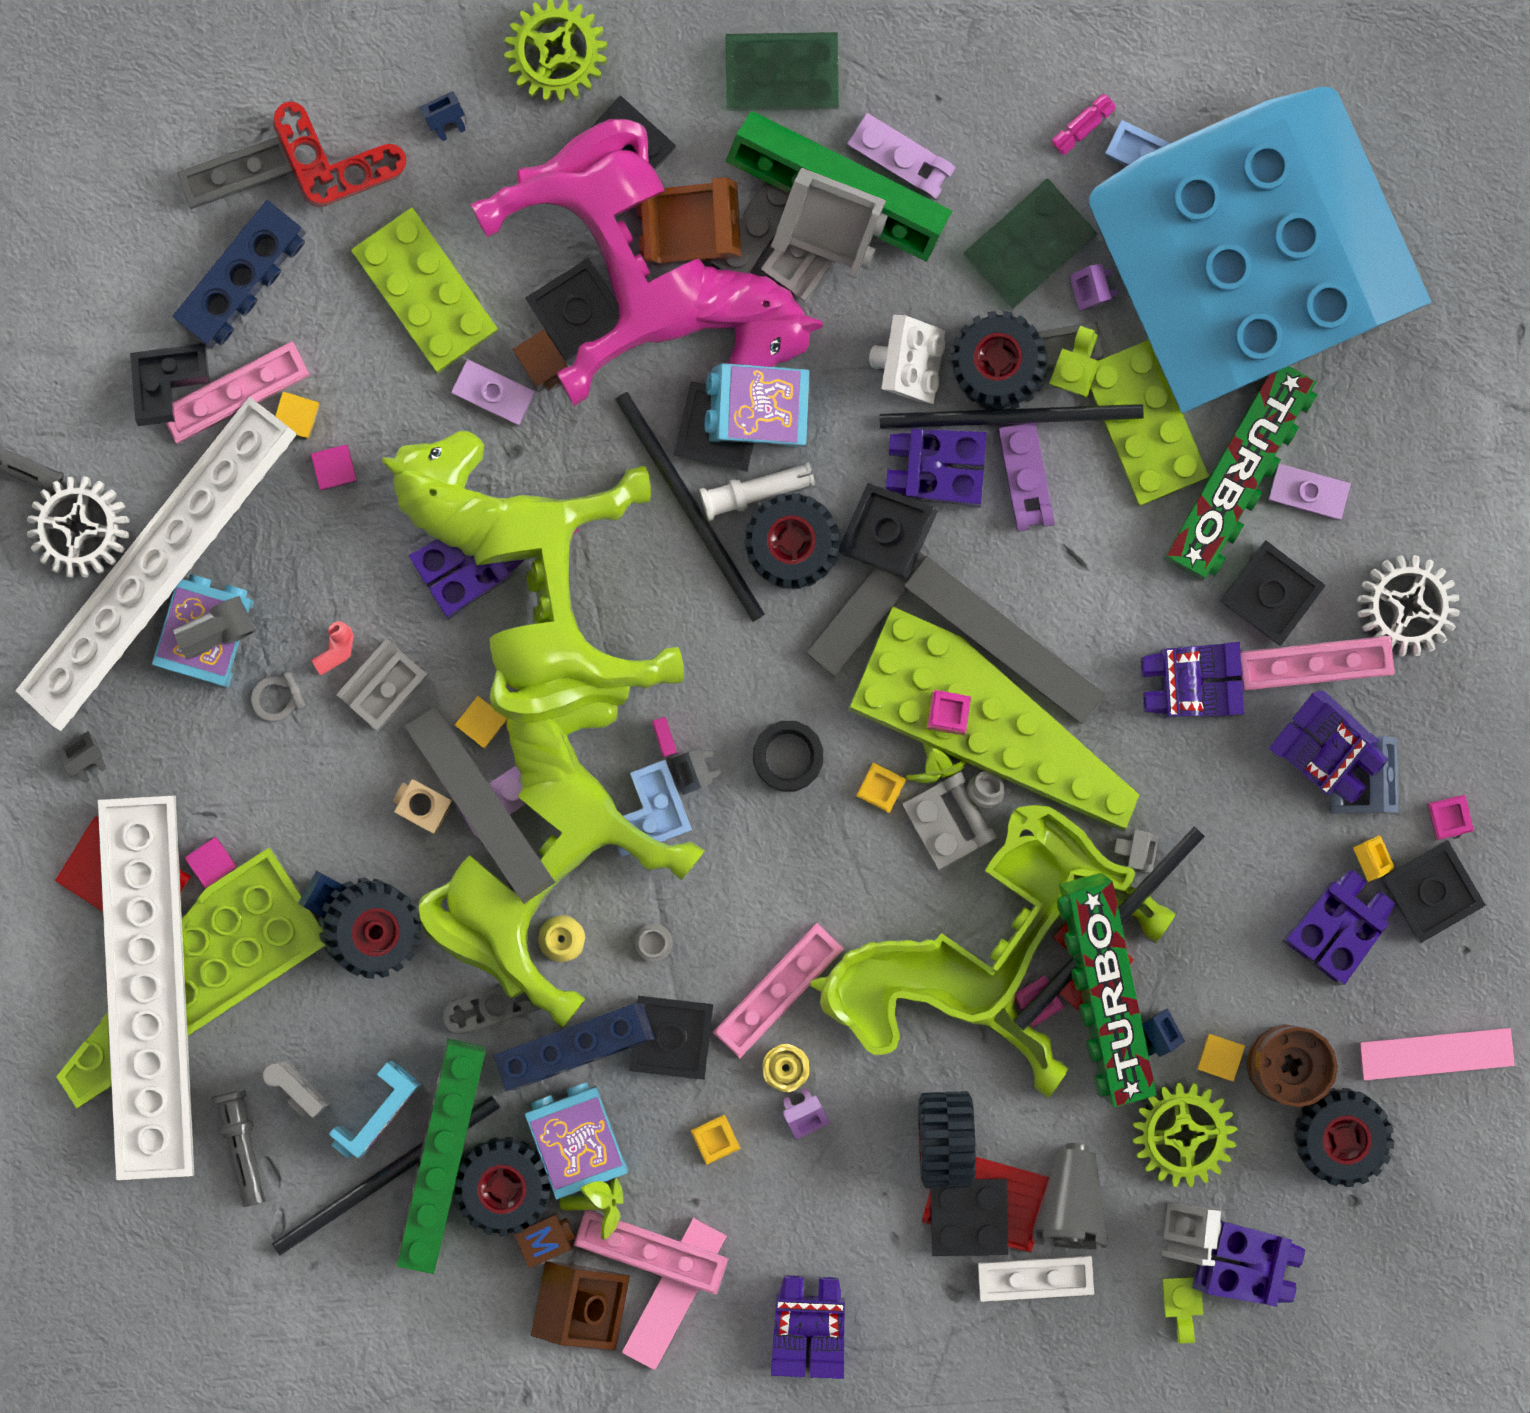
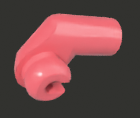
[311,621,354,676]

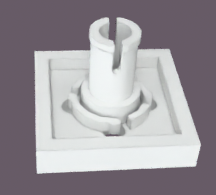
[869,315,945,404]

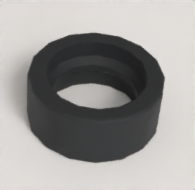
[753,720,824,792]

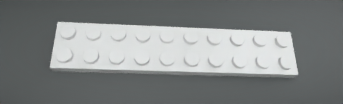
[16,396,297,731]
[98,796,194,1180]

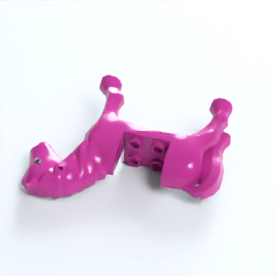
[470,119,823,406]

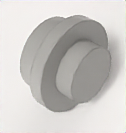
[967,771,1004,808]
[635,924,673,962]

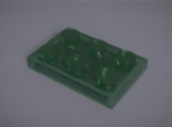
[725,32,839,111]
[963,178,1098,310]

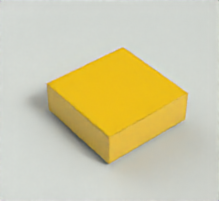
[275,392,320,439]
[455,696,507,749]
[856,763,906,813]
[1353,835,1395,882]
[1197,1033,1245,1082]
[690,1114,741,1165]

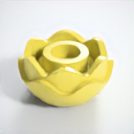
[538,915,585,963]
[763,1044,809,1092]

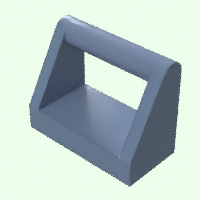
[1330,736,1399,814]

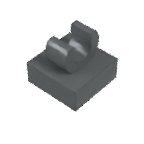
[57,730,106,783]
[671,748,721,795]

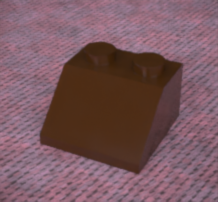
[530,1261,630,1350]

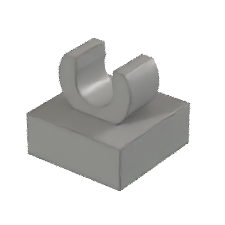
[1114,830,1159,872]

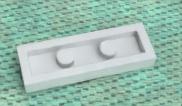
[978,1255,1094,1302]

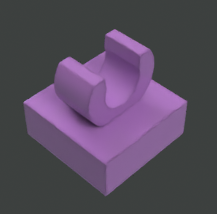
[1069,264,1118,311]
[782,1088,830,1140]

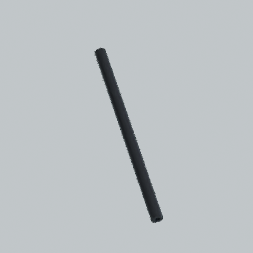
[615,392,765,622]
[880,404,1144,429]
[1013,826,1205,1031]
[272,1095,500,1256]

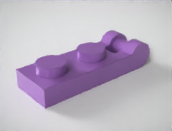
[998,423,1055,532]

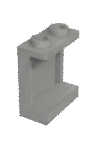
[771,168,888,278]

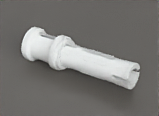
[699,462,815,521]

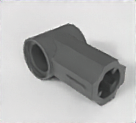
[173,596,255,660]

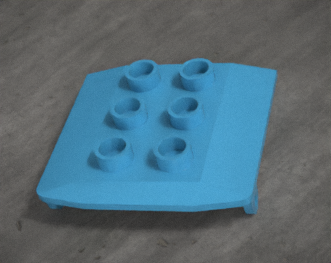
[1089,86,1431,414]

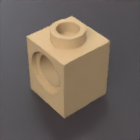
[393,779,455,834]

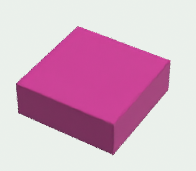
[311,444,357,491]
[927,690,971,736]
[652,717,678,758]
[1427,795,1474,840]
[185,837,238,889]
[1015,975,1065,1027]

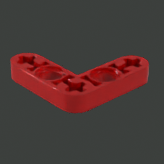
[273,101,407,208]

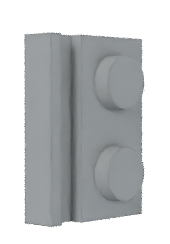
[761,244,834,303]
[336,638,428,732]
[1162,1201,1221,1266]

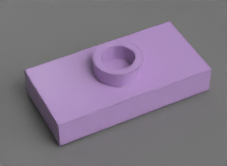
[451,359,536,426]
[1267,464,1351,521]

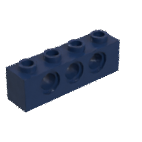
[172,200,306,349]
[493,1003,655,1091]

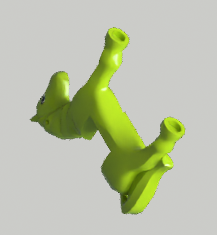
[382,431,684,723]
[418,690,705,1028]
[810,805,1176,1099]

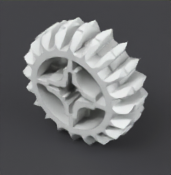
[27,476,129,578]
[1357,555,1460,657]

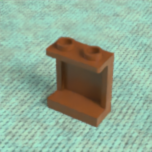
[636,177,742,266]

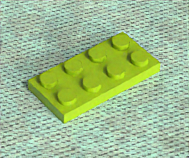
[351,207,499,373]
[1090,340,1209,507]

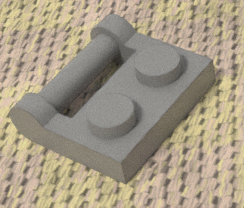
[902,772,998,870]
[263,1061,331,1118]

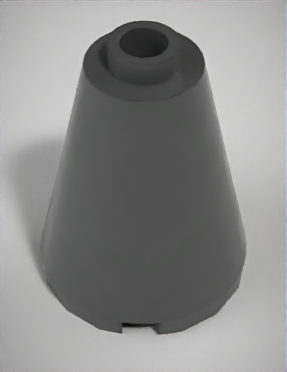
[1032,1143,1108,1249]

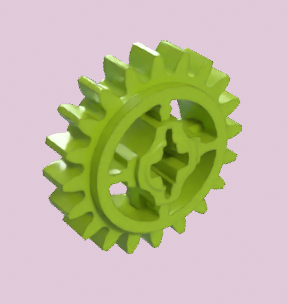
[504,0,608,104]
[1132,1082,1237,1187]

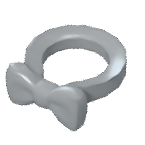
[251,672,305,722]

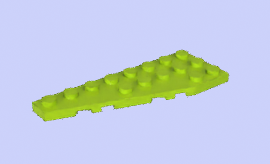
[848,606,1140,831]
[56,847,326,1108]

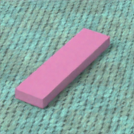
[166,341,311,444]
[1240,636,1395,690]
[713,923,844,1058]
[1359,1028,1515,1080]
[574,1210,729,1295]
[622,1217,727,1370]

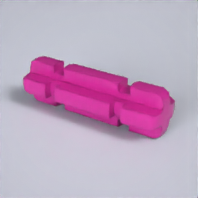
[1051,94,1116,155]

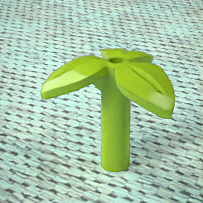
[906,743,967,783]
[560,1177,624,1240]

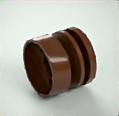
[1246,1024,1338,1107]

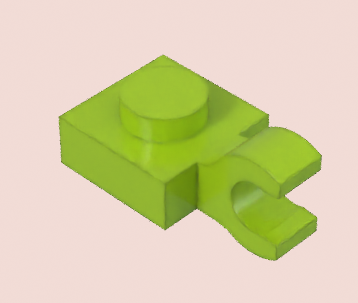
[1049,326,1099,398]
[1162,1277,1203,1344]

